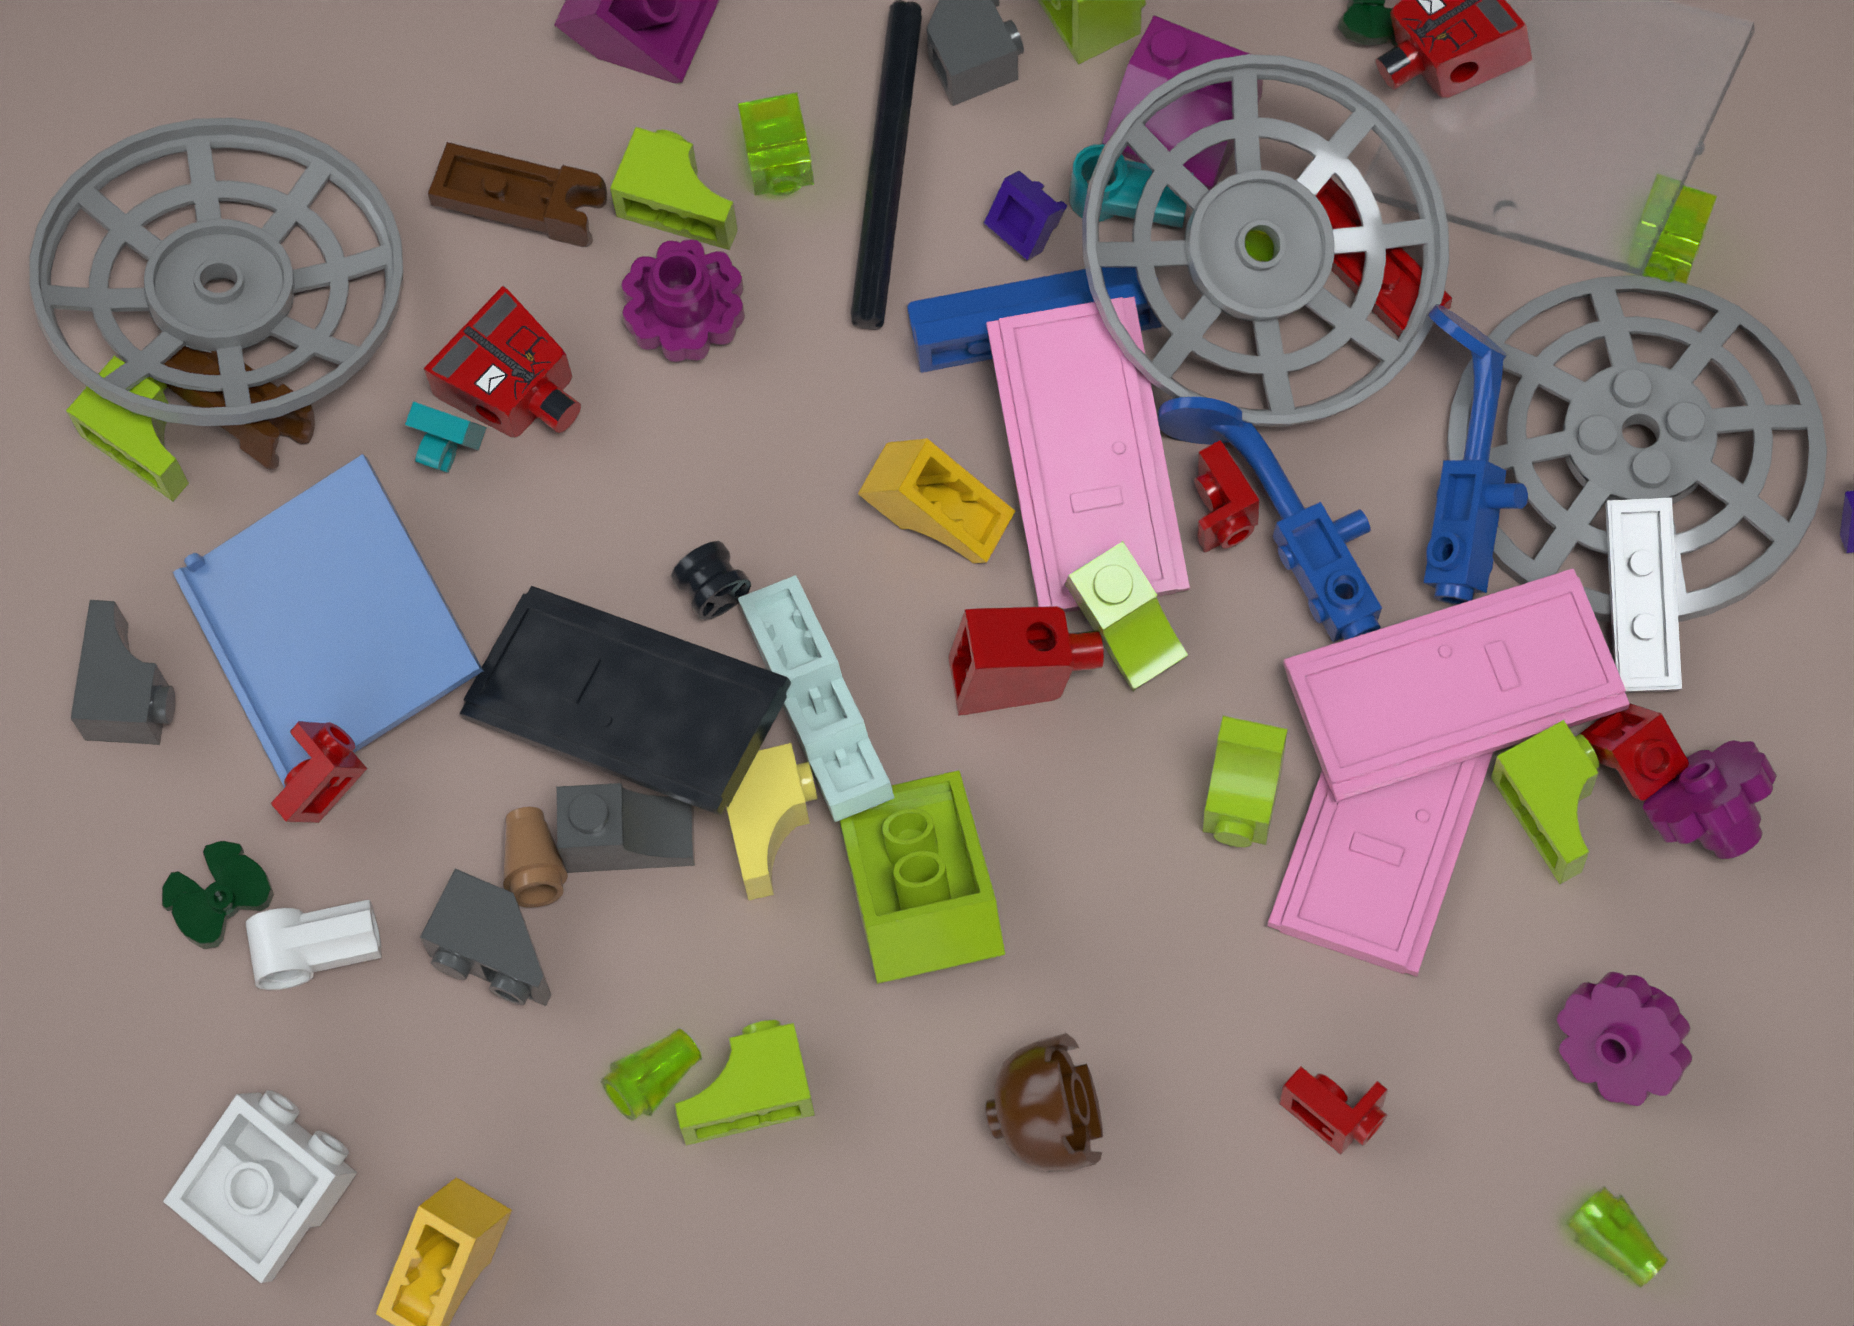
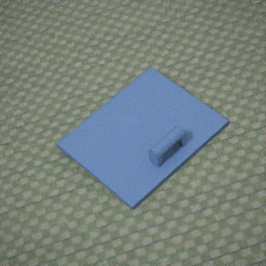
[173,454,483,788]

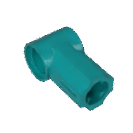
[1069,144,1193,228]

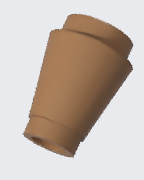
[503,807,568,908]

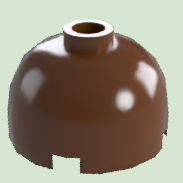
[986,1033,1103,1172]

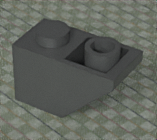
[927,0,1024,106]
[420,869,552,1006]

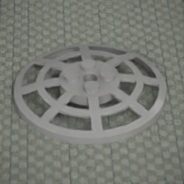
[1082,54,1449,427]
[30,118,404,426]
[1446,275,1827,622]

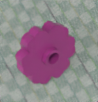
[621,239,745,362]
[1643,740,1777,859]
[1557,972,1692,1106]

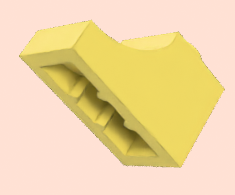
[726,743,818,901]

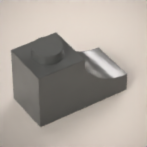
[71,600,175,745]
[556,783,695,873]

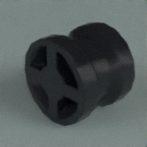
[671,541,751,620]

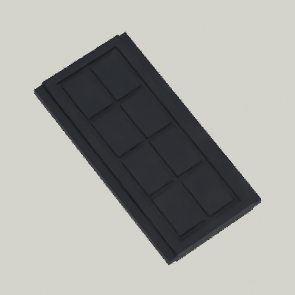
[460,586,791,816]

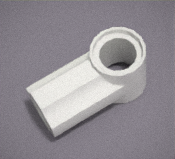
[246,899,382,990]

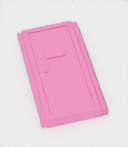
[986,297,1190,613]
[1283,568,1630,801]
[1268,752,1493,977]

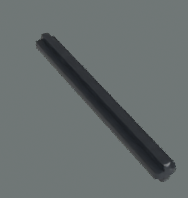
[851,0,922,330]

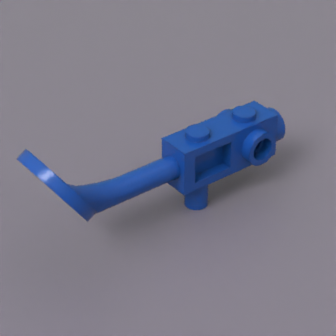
[1423,304,1528,605]
[1157,397,1382,643]

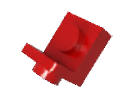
[1194,440,1260,552]
[1580,703,1689,801]
[270,721,368,823]
[1279,1066,1388,1155]

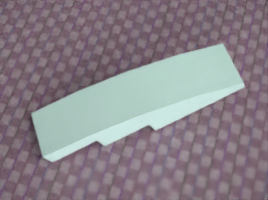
[738,575,895,822]

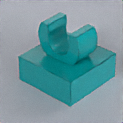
[405,401,487,473]

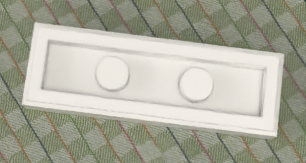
[1605,498,1682,693]

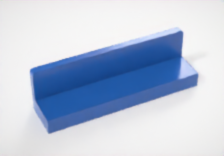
[907,268,1162,373]

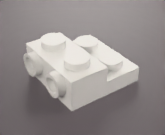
[163,1090,357,1283]

